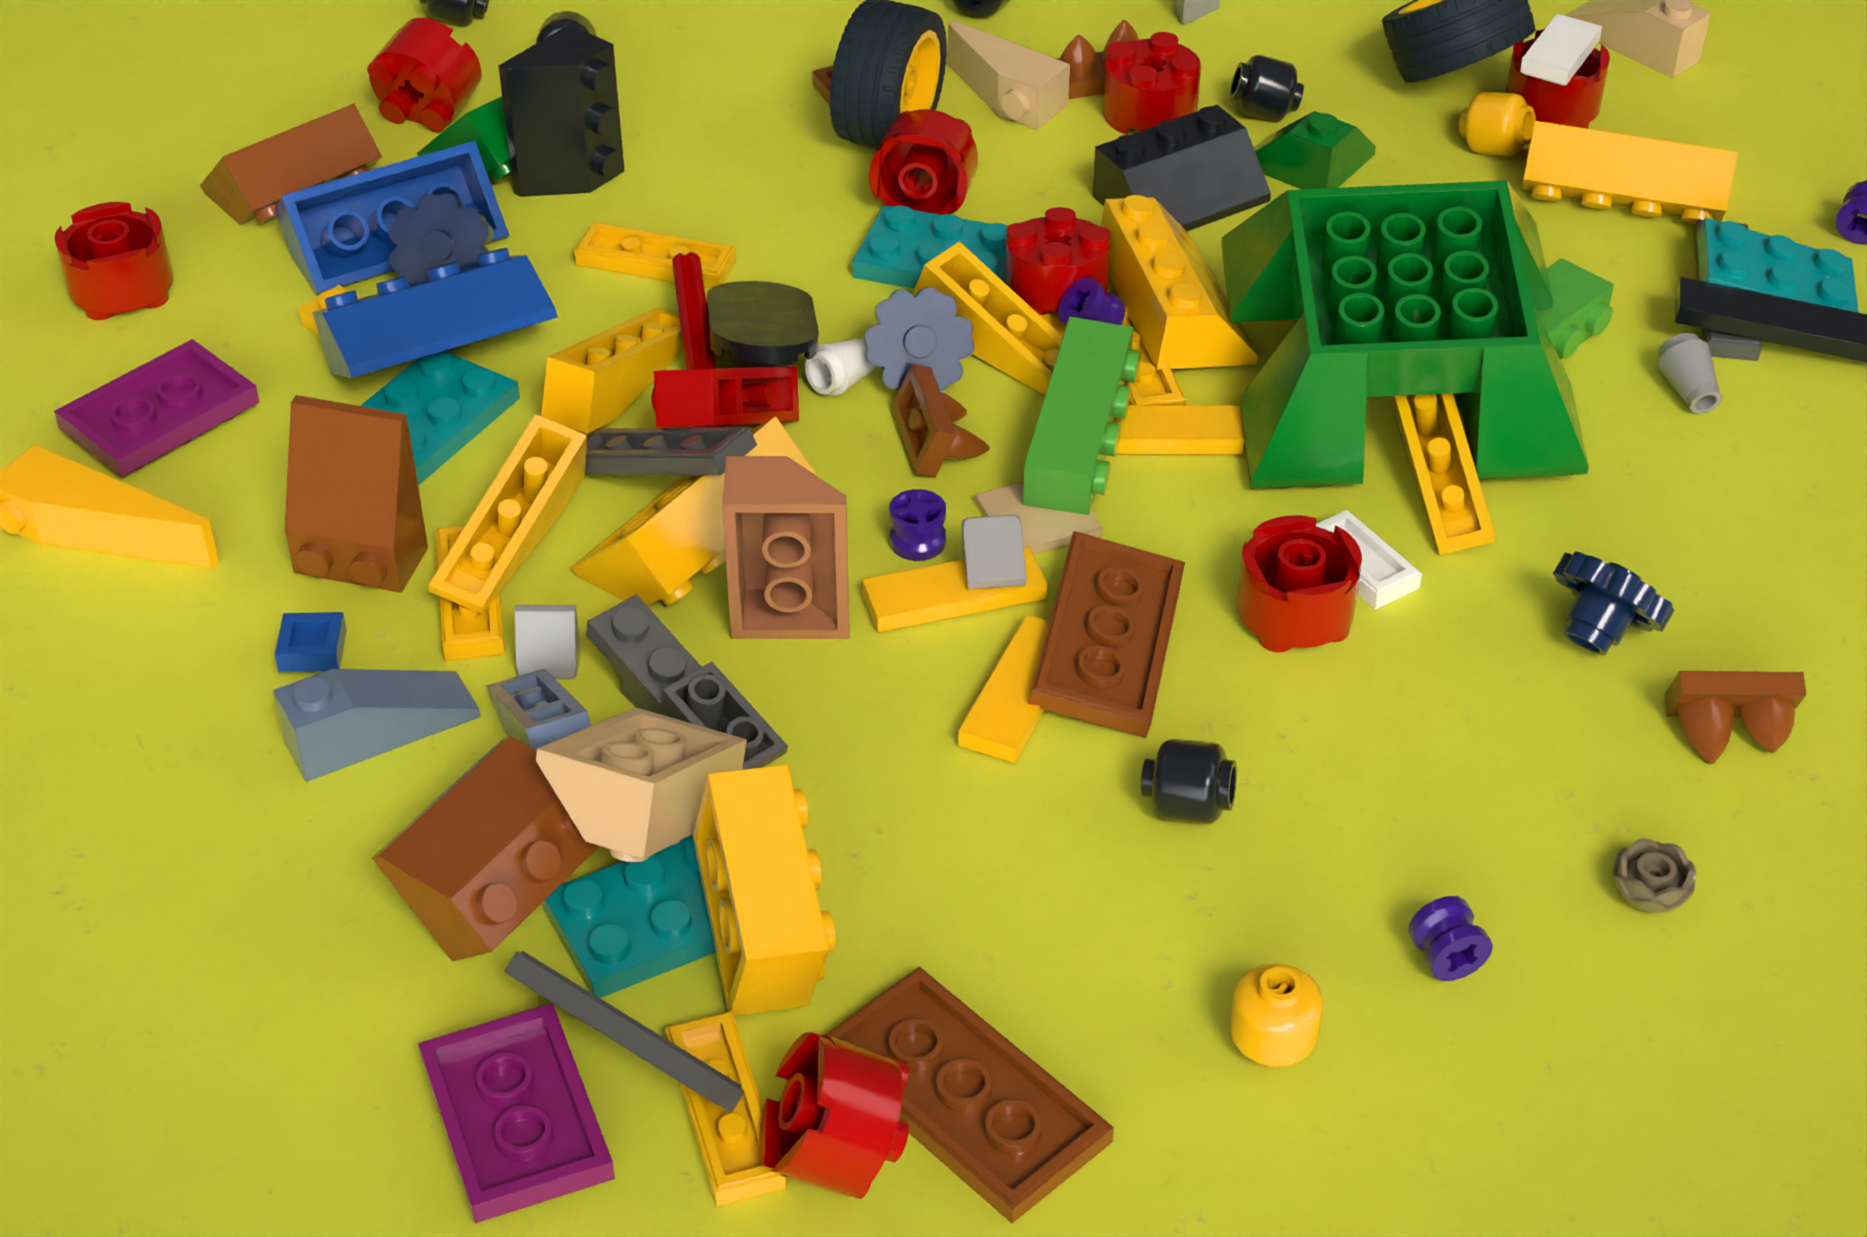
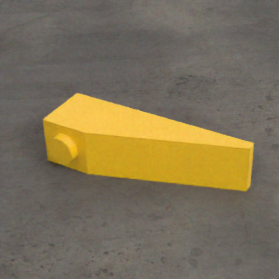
[912,241,1063,396]
[541,308,683,435]
[1390,393,1496,556]
[428,414,587,614]
[0,444,219,569]

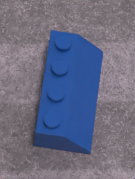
[274,141,510,295]
[312,248,558,378]

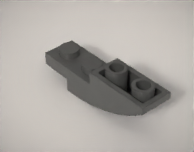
[586,594,788,770]

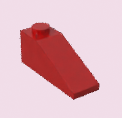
[651,366,799,428]

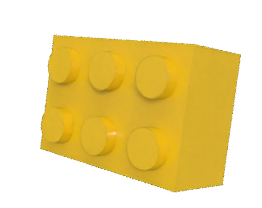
[693,765,835,1016]

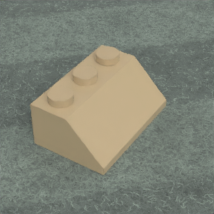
[536,708,747,862]

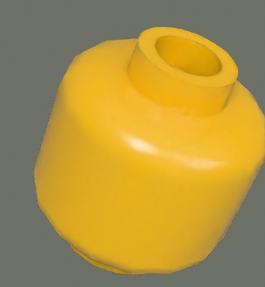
[1459,92,1535,157]
[1230,963,1324,1067]

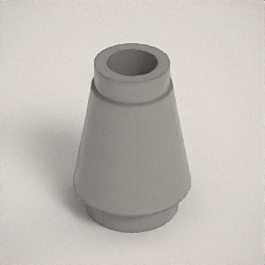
[1658,333,1722,414]

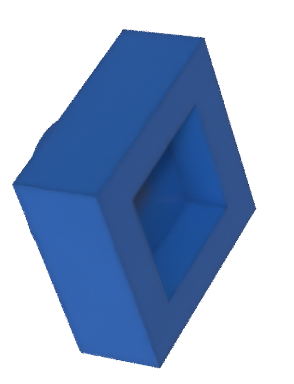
[275,612,347,672]

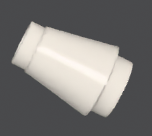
[805,338,877,396]

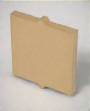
[975,482,1103,554]

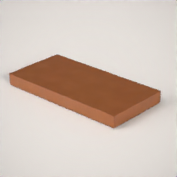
[1028,531,1185,738]
[826,966,1114,1223]

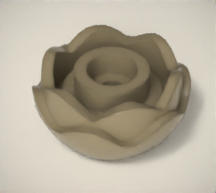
[1613,838,1696,913]

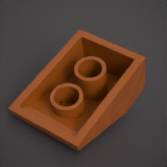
[285,395,428,593]

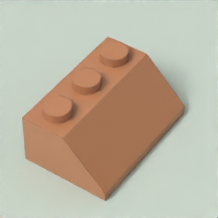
[722,456,850,639]

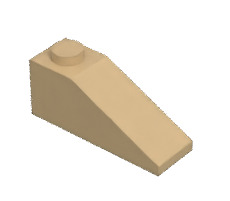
[1565,0,1711,78]
[948,20,1070,130]

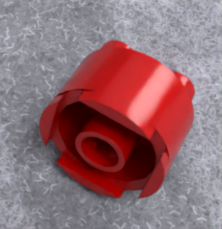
[367,18,482,132]
[1506,29,1610,129]
[1103,32,1201,135]
[869,109,978,215]
[54,202,173,320]
[1005,207,1111,315]
[1236,515,1362,653]
[759,1032,909,1199]

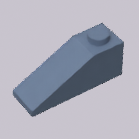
[273,669,480,782]
[487,669,591,751]

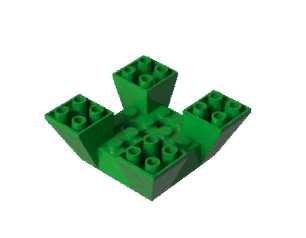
[1221,180,1589,489]

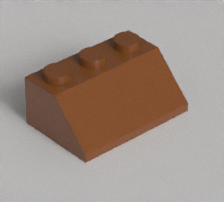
[200,103,382,225]
[372,736,600,961]

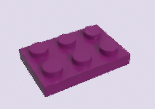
[54,339,259,477]
[418,1003,615,1223]

